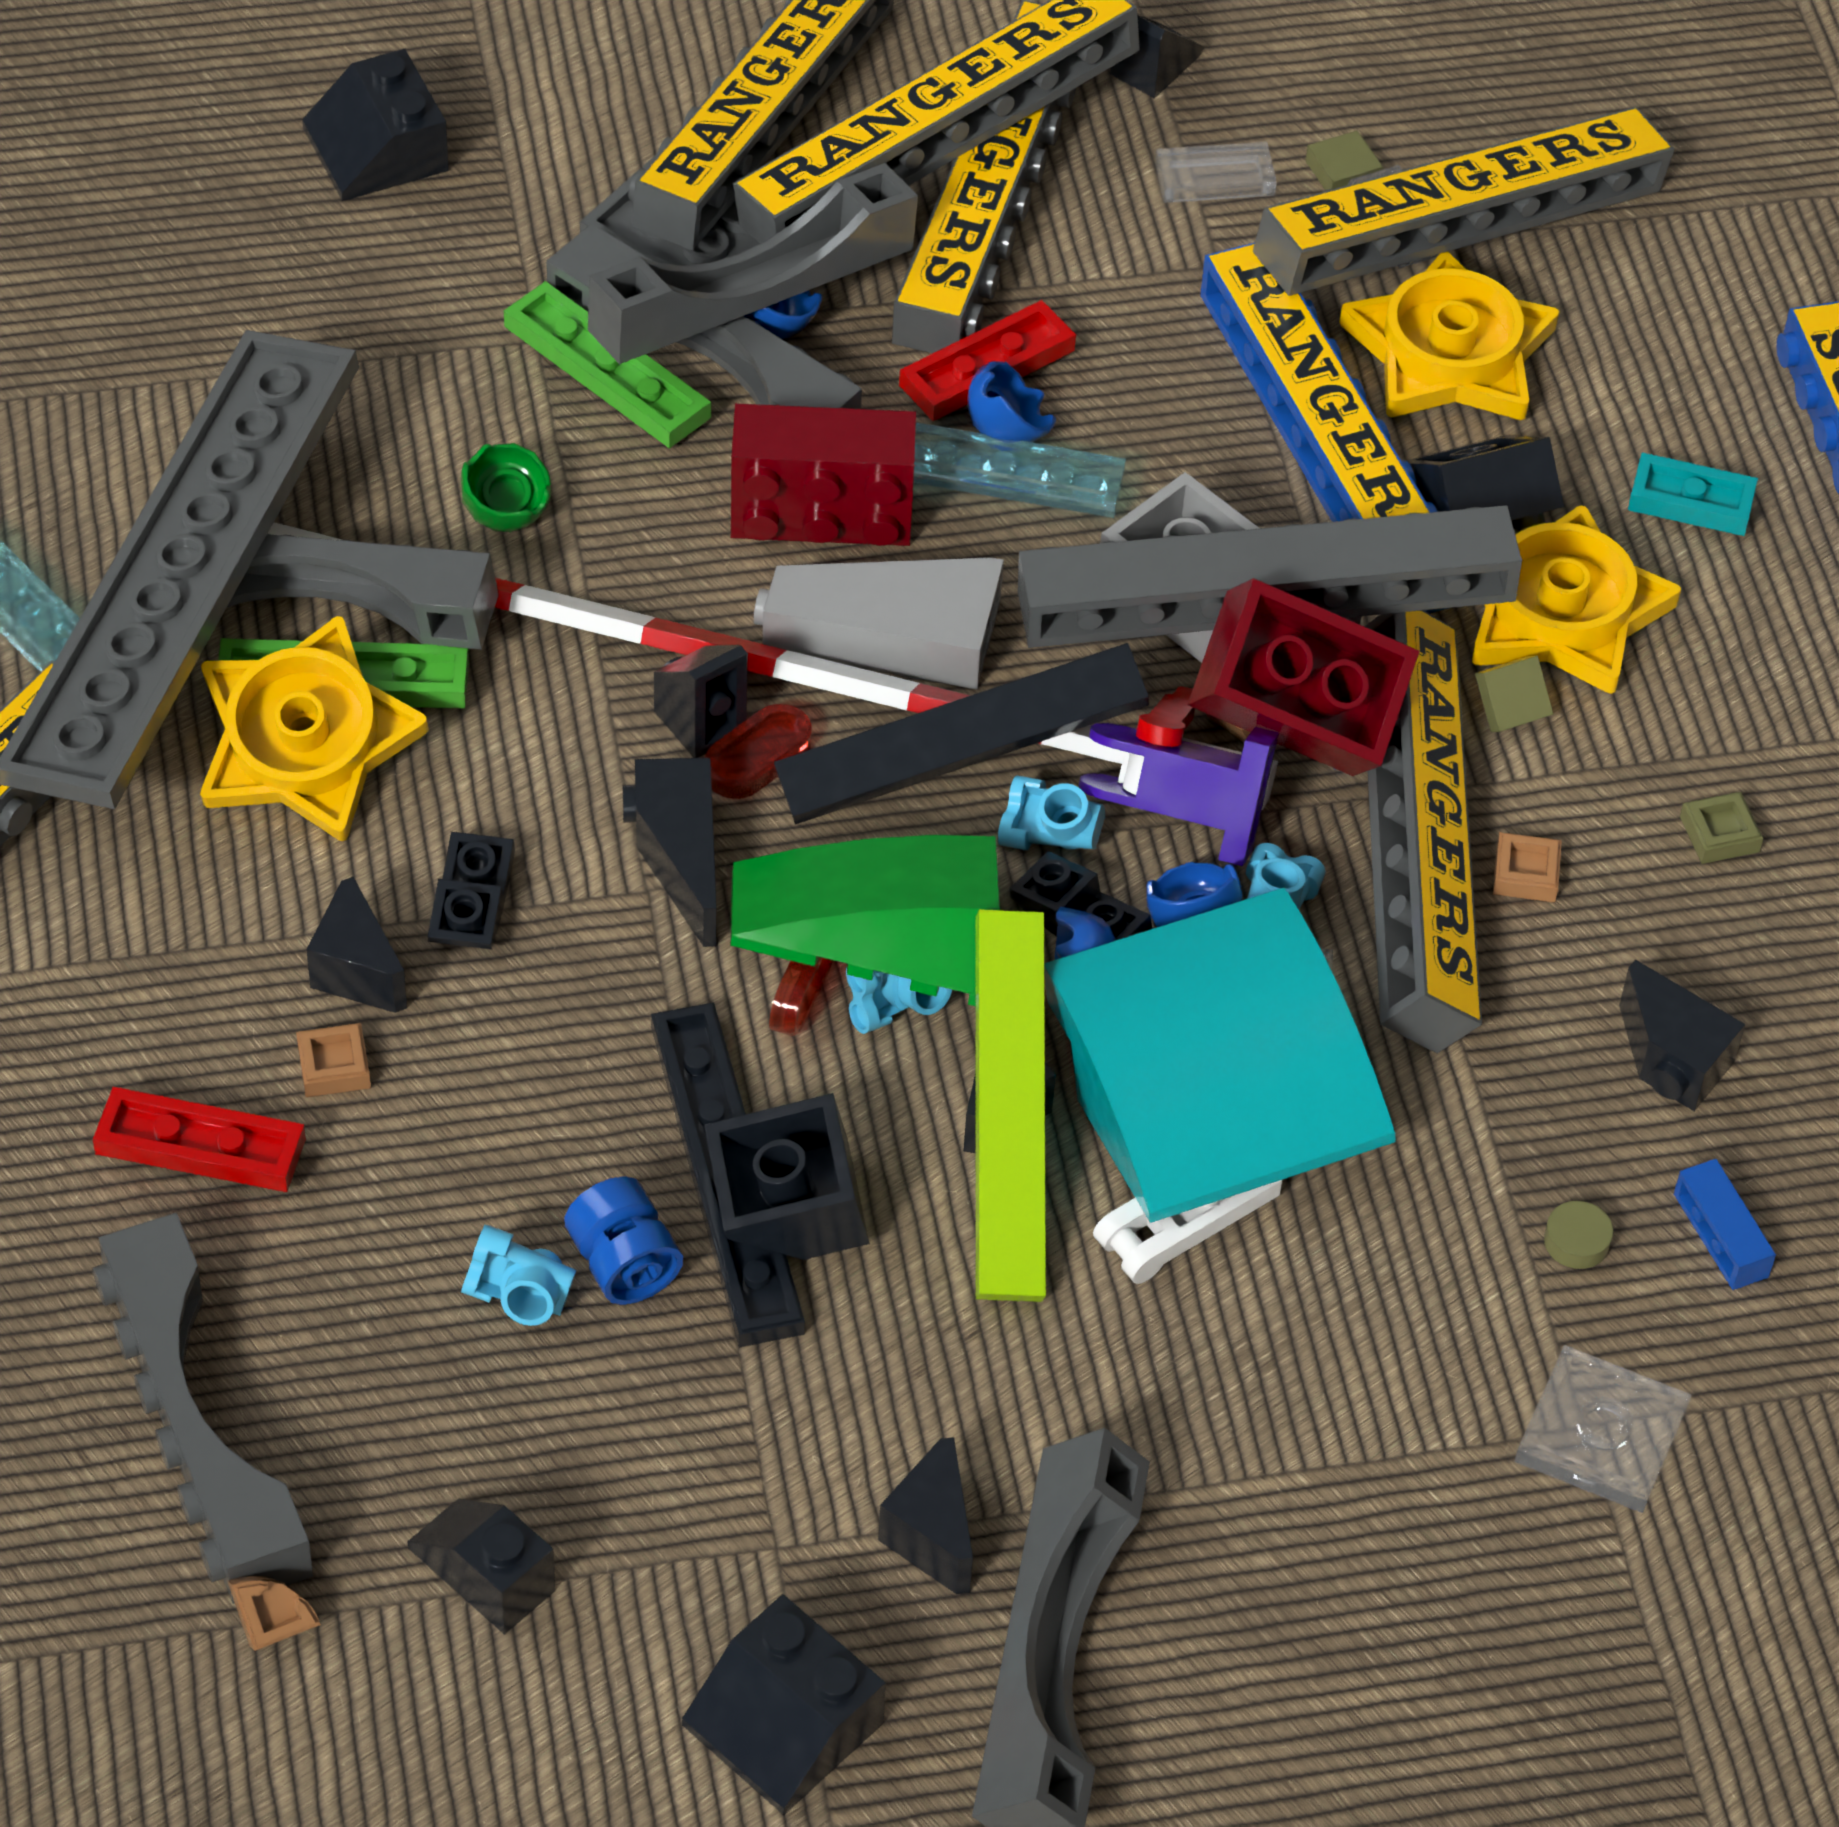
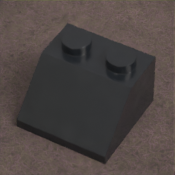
[302,48,449,202]
[1406,435,1564,529]
[704,1093,870,1260]
[682,1594,886,1815]

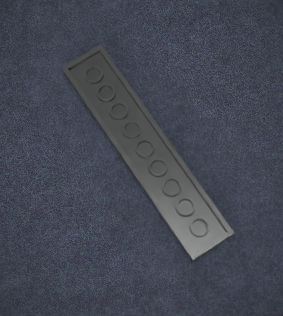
[0,330,359,809]

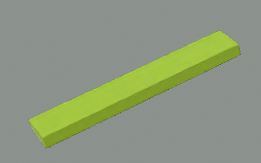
[976,909,1046,1302]

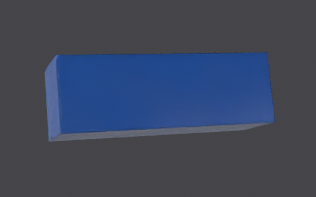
[1674,1159,1776,1290]

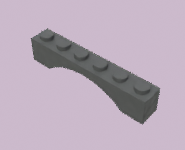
[588,163,918,364]
[546,223,862,409]
[227,534,499,650]
[92,1212,313,1604]
[972,1428,1150,1827]

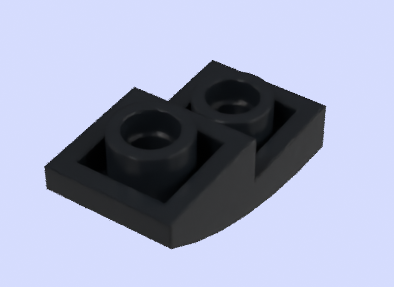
[427,831,515,950]
[1009,851,1153,940]

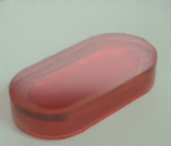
[705,704,812,799]
[769,957,833,1037]

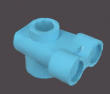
[998,775,1105,850]
[1246,843,1326,909]
[846,967,952,1034]
[461,1224,577,1326]

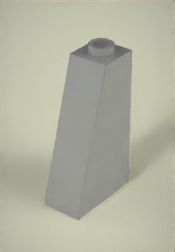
[754,558,1004,690]

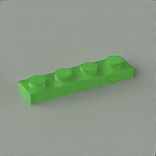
[504,281,711,449]
[218,638,469,708]

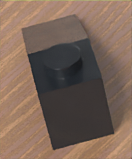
[623,758,717,947]

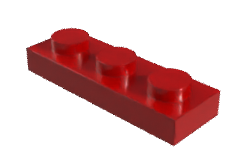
[899,300,1076,421]
[93,1087,306,1192]

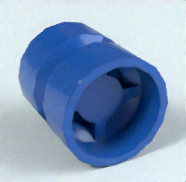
[564,1176,683,1305]

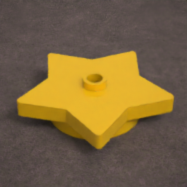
[1339,252,1559,420]
[1472,505,1681,694]
[200,616,429,841]

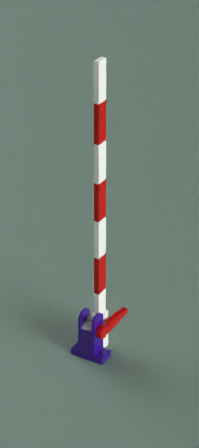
[268,523,1279,866]

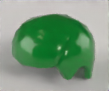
[460,443,552,532]

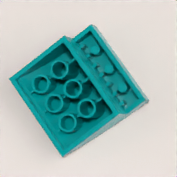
[1044,887,1396,1223]

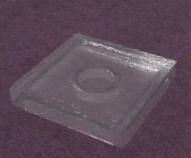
[1515,1345,1692,1513]

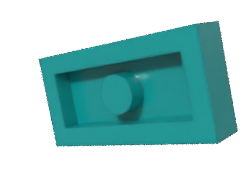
[1628,452,1758,536]

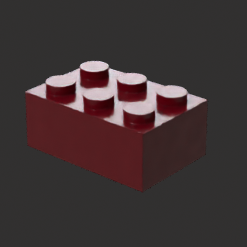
[731,403,916,546]
[1188,578,1420,776]

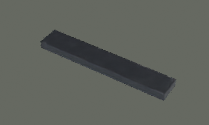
[774,643,1149,825]
[651,1002,805,1348]

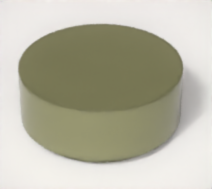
[1544,1201,1613,1269]

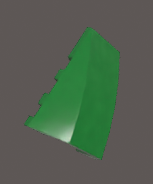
[730,835,1000,1007]

